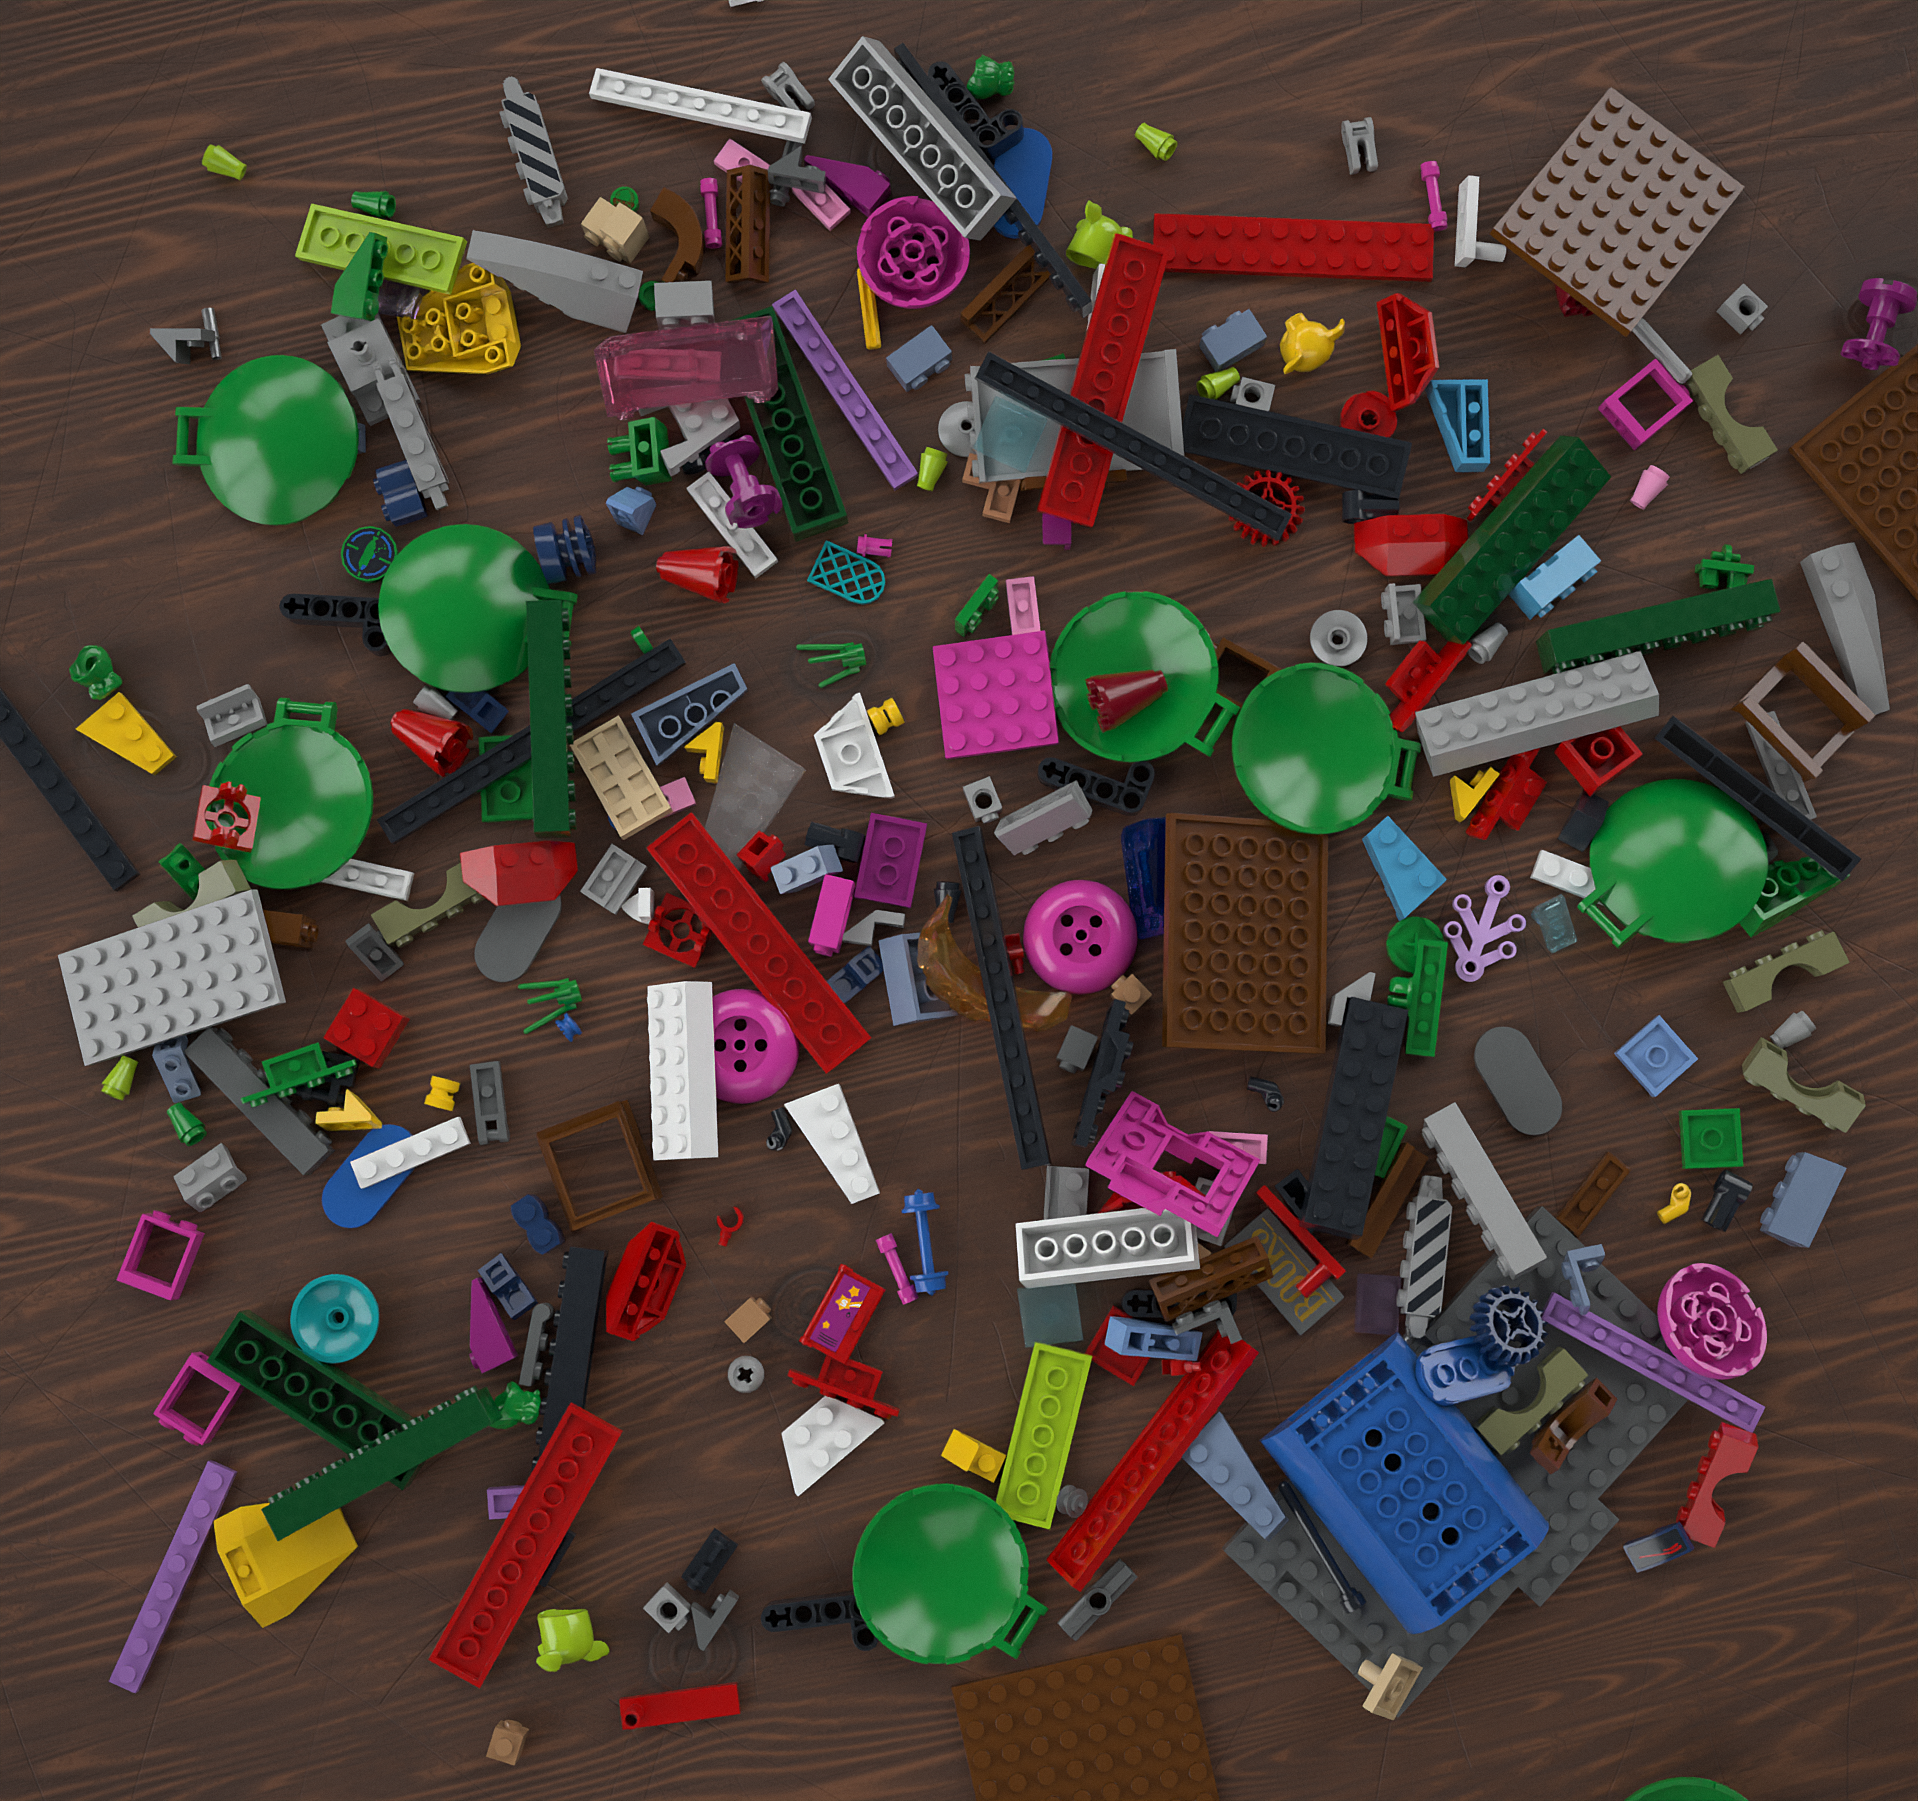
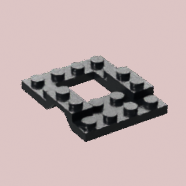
[1071,999,1133,1148]

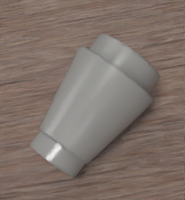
[1467,623,1508,664]
[413,685,458,720]
[1770,1010,1816,1049]

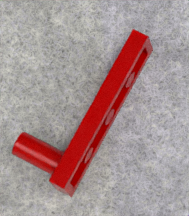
[1254,1185,1346,1299]
[619,1682,741,1730]

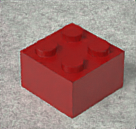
[1554,726,1643,796]
[323,988,410,1068]

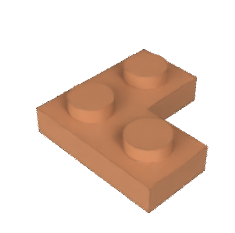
[962,453,1020,523]

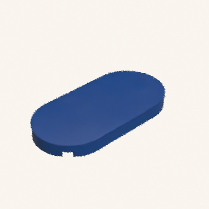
[993,128,1052,238]
[322,1124,415,1228]
[1415,1335,1515,1406]

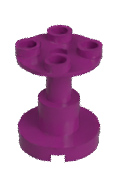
[1841,278,1918,370]
[705,435,782,529]

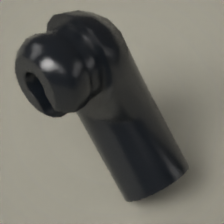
[1247,1076,1284,1112]
[766,1107,792,1150]

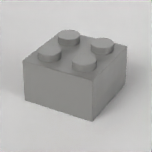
[654,281,715,335]

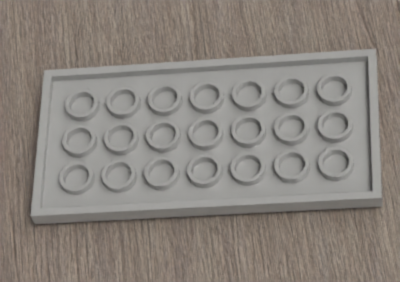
[58,890,286,1066]

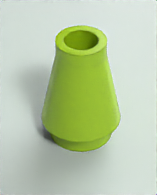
[1135,123,1178,161]
[202,144,247,180]
[1196,367,1240,400]
[917,447,948,491]
[101,1055,138,1101]

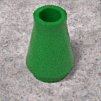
[351,191,396,219]
[167,1103,207,1146]

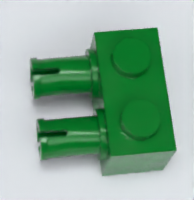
[607,417,672,486]

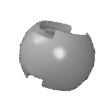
[728,1356,764,1393]

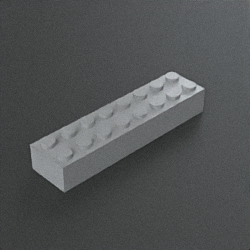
[828,36,1017,241]
[1415,651,1659,777]

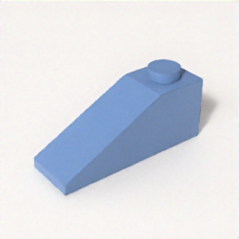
[606,487,656,535]
[1104,1316,1202,1361]

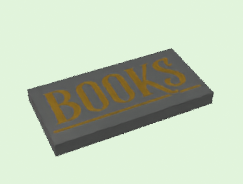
[1223,1208,1344,1335]

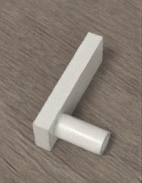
[1455,176,1506,267]

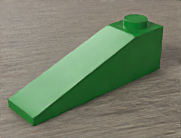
[1739,857,1850,937]

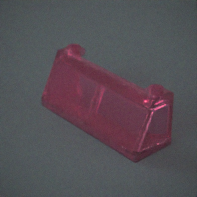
[594,316,778,420]

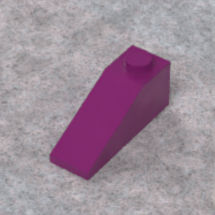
[804,155,891,218]
[469,1277,519,1373]

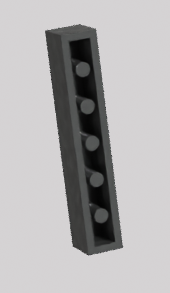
[184,1027,335,1175]

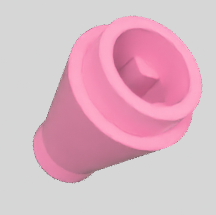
[1630,465,1670,510]

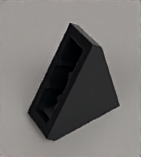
[1557,789,1609,852]
[1274,1169,1314,1233]

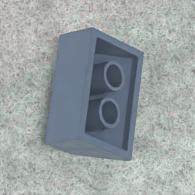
[879,931,958,1026]
[1760,1152,1847,1248]

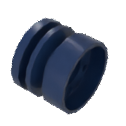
[533,515,596,585]

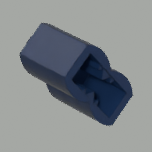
[373,460,428,527]
[511,1194,565,1255]

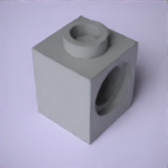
[1716,283,1768,335]
[1230,377,1275,411]
[963,776,1002,824]
[643,1582,691,1633]

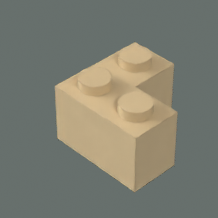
[581,197,649,264]

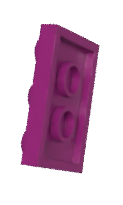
[854,813,927,909]

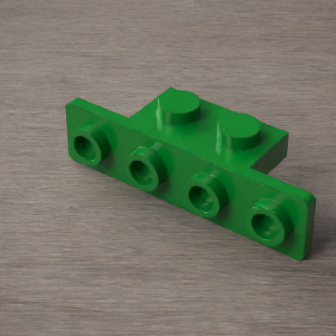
[241,1042,358,1108]

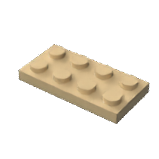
[570,715,673,840]

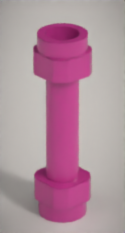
[1420,161,1448,232]
[700,178,722,249]
[876,1233,919,1305]

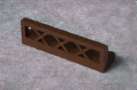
[725,165,770,284]
[960,245,1051,344]
[1345,1143,1429,1258]
[1149,1236,1274,1322]

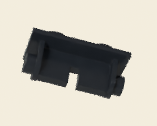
[681,1528,739,1594]

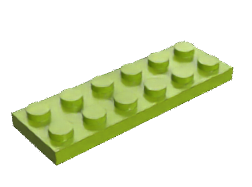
[295,204,467,295]
[996,1341,1092,1529]

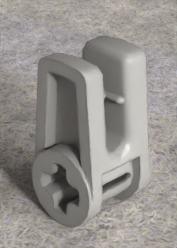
[761,62,815,111]
[1341,117,1378,175]

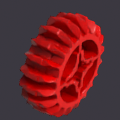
[1229,470,1305,547]

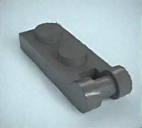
[470,1061,510,1145]
[519,1303,554,1386]

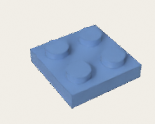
[1614,1015,1698,1097]

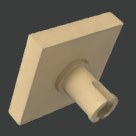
[1358,1653,1423,1720]

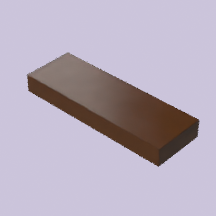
[1554,1151,1631,1238]

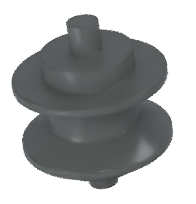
[1056,1485,1088,1518]

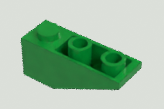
[331,232,388,322]

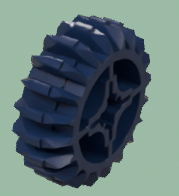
[1469,1286,1548,1367]

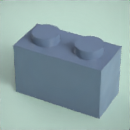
[1199,309,1267,372]
[886,325,952,392]
[770,845,843,894]

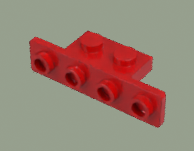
[1466,428,1547,522]
[1385,640,1472,732]
[1466,748,1547,840]
[787,1355,900,1419]

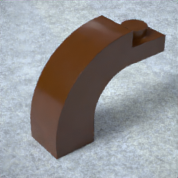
[650,187,705,283]
[1530,1378,1618,1475]

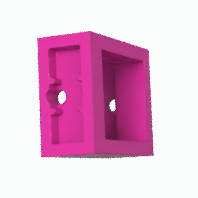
[1598,359,1693,451]
[808,874,856,957]
[116,1210,205,1301]
[153,1351,245,1446]

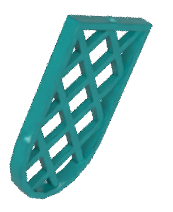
[807,540,885,605]

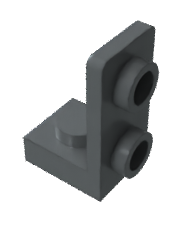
[1172,1300,1242,1344]

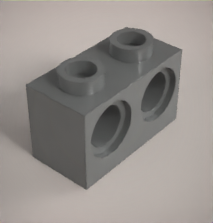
[1055,1025,1098,1074]

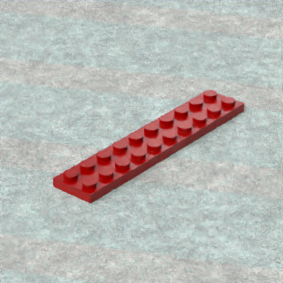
[1153,213,1434,282]
[1037,233,1170,528]
[646,812,871,1074]
[1046,1330,1259,1592]
[428,1402,623,1688]

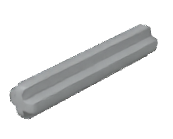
[1632,318,1692,384]

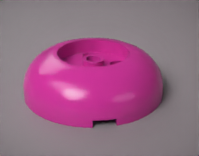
[857,196,970,309]
[1023,880,1138,994]
[712,989,799,1104]
[1657,1263,1767,1380]

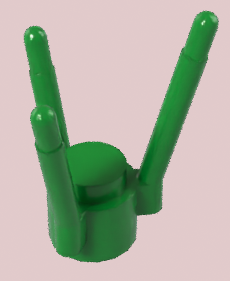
[796,642,866,688]
[518,978,582,1034]

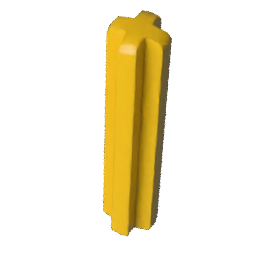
[857,268,881,350]

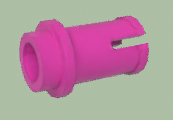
[857,534,892,557]

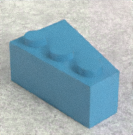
[1425,379,1490,472]
[1508,535,1601,620]
[1362,816,1447,921]

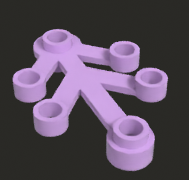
[1443,875,1526,982]

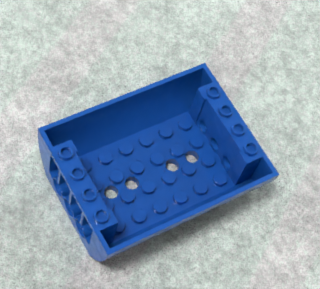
[1259,1331,1549,1634]

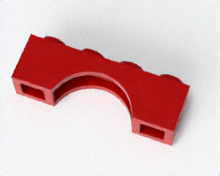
[1676,1422,1758,1548]

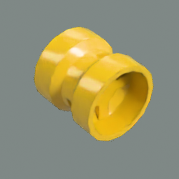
[866,698,905,736]
[424,1076,460,1111]

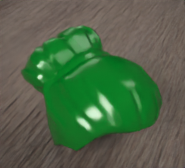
[967,55,1015,100]
[69,645,122,700]
[489,1381,541,1429]

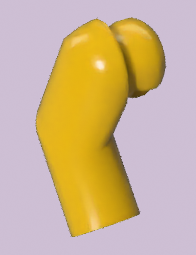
[1657,1183,1691,1224]

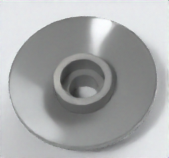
[938,401,977,457]
[1310,610,1367,667]

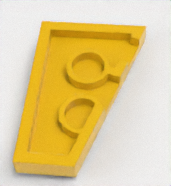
[76,692,177,775]

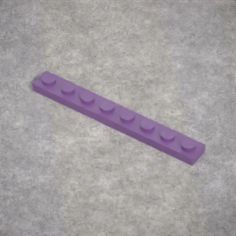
[772,290,918,491]
[1541,1292,1765,1433]
[109,1460,237,1693]

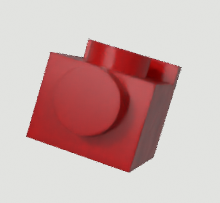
[736,830,786,883]

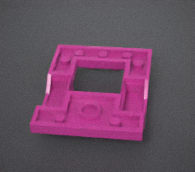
[1085,1091,1260,1237]

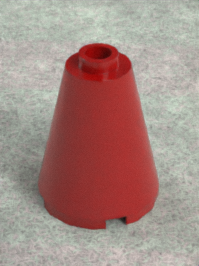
[656,546,739,604]
[390,709,473,777]

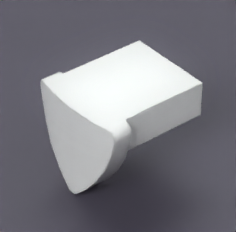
[622,888,654,924]

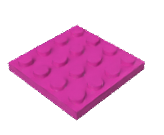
[933,630,1059,760]

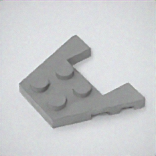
[631,381,740,476]

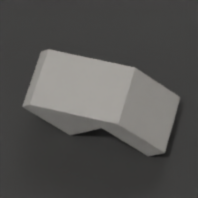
[843,910,905,946]
[1327,972,1376,1027]

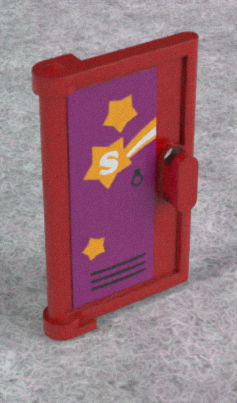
[799,1264,886,1365]

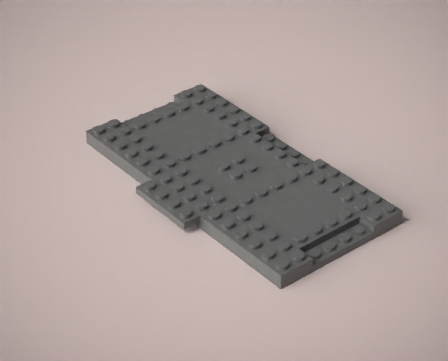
[1222,1206,1688,1718]

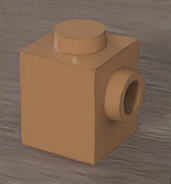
[1110,974,1152,1017]
[724,1296,772,1343]
[486,1720,529,1765]

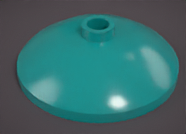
[290,1274,379,1363]

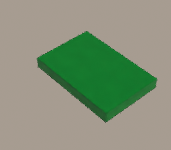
[479,735,533,823]

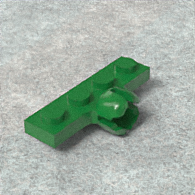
[1387,938,1448,1057]

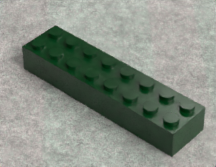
[719,306,849,542]
[1412,435,1611,645]
[1536,579,1781,674]
[526,600,577,839]
[206,1309,426,1490]
[261,1385,503,1541]

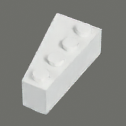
[784,1084,880,1204]

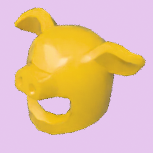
[1280,313,1345,374]

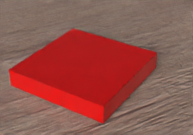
[1084,1305,1151,1386]

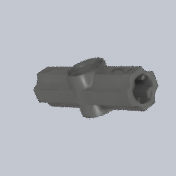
[1057,1558,1138,1641]

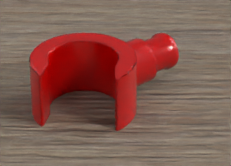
[1005,933,1024,974]
[717,1206,744,1247]
[1162,1359,1203,1376]

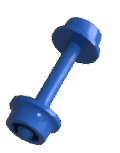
[901,1189,948,1296]

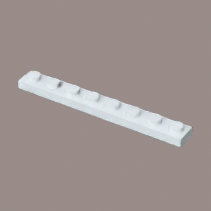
[589,68,812,144]

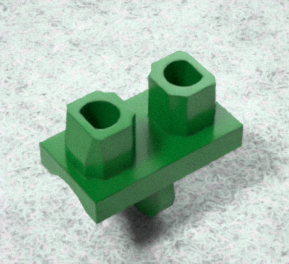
[1695,544,1754,589]
[158,843,205,900]

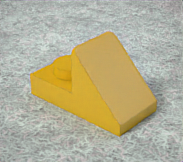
[684,722,724,783]
[1450,767,1499,822]
[316,1089,382,1131]
[941,1429,1006,1483]

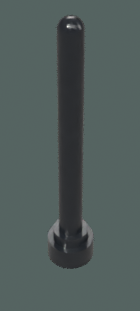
[1278,1481,1367,1614]

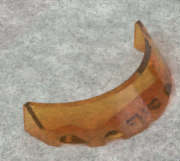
[917,894,1072,1032]

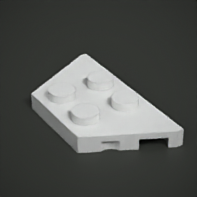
[814,693,895,799]
[782,1396,885,1496]

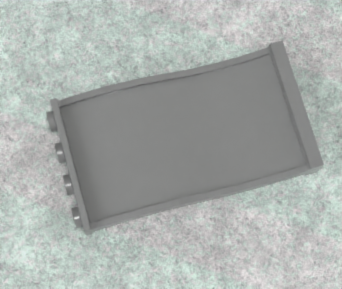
[965,349,1184,484]

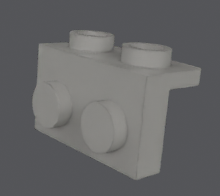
[1381,583,1426,645]
[197,684,267,747]
[173,1143,247,1212]

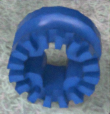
[555,1013,582,1042]

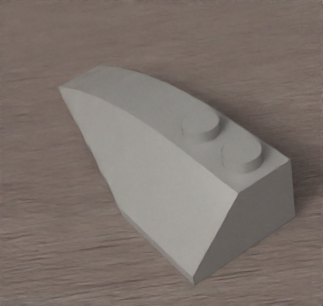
[466,230,643,333]
[1800,543,1890,715]

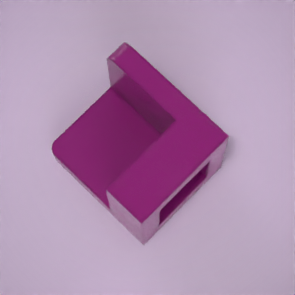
[1042,513,1071,550]

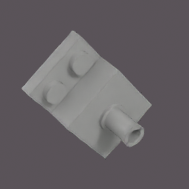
[321,313,421,426]

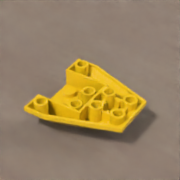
[397,263,521,374]
[214,1503,358,1628]

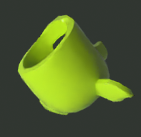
[1066,201,1133,269]
[536,1609,609,1672]

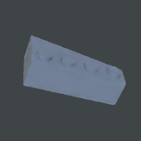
[631,663,748,766]
[1182,1411,1289,1542]

